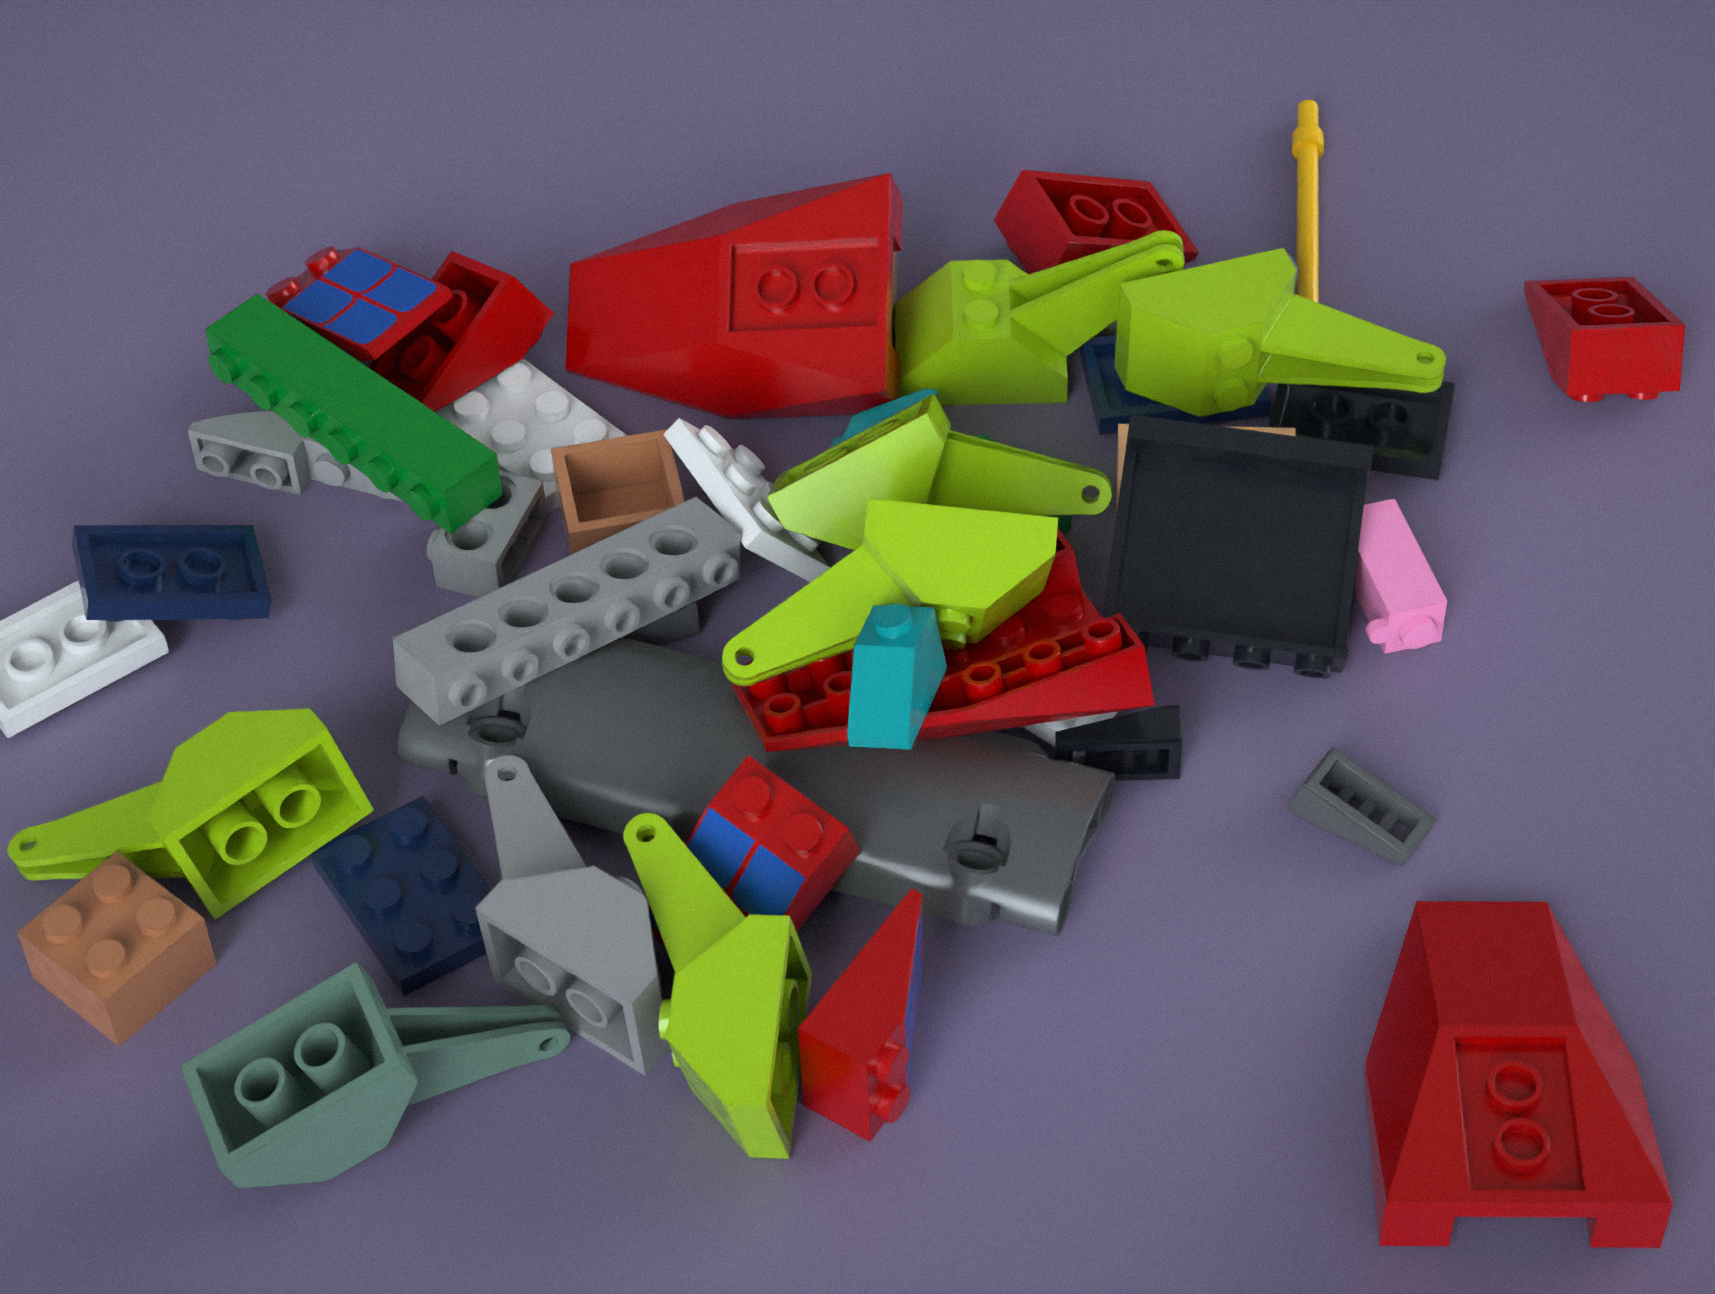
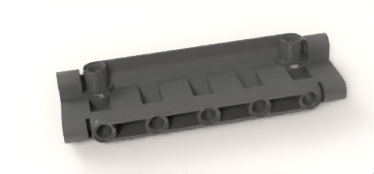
[397,637,1115,937]

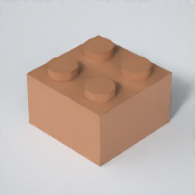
[551,429,685,555]
[17,851,217,1047]

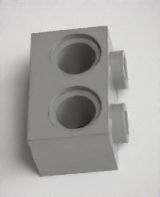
[427,470,548,598]

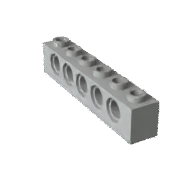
[393,496,741,726]

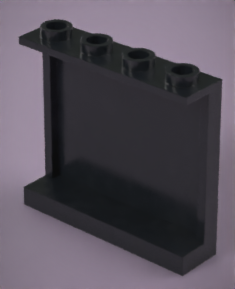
[1102,414,1374,678]

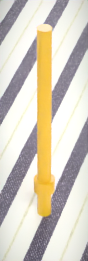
[1292,100,1324,303]

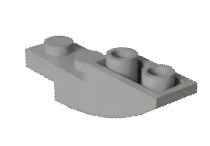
[188,411,404,502]

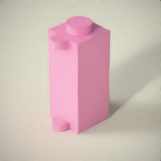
[1353,498,1447,654]

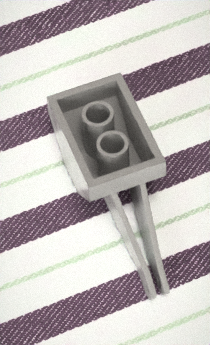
[475,755,670,1076]

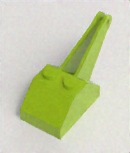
[895,230,1185,406]
[1114,247,1446,417]
[767,394,1112,550]
[722,498,1058,686]
[7,708,374,920]
[623,813,812,1159]

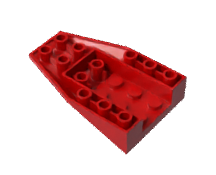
[565,173,903,420]
[729,528,1155,753]
[1364,901,1673,1248]

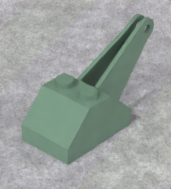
[180,962,571,1188]

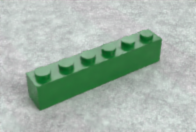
[205,293,503,534]

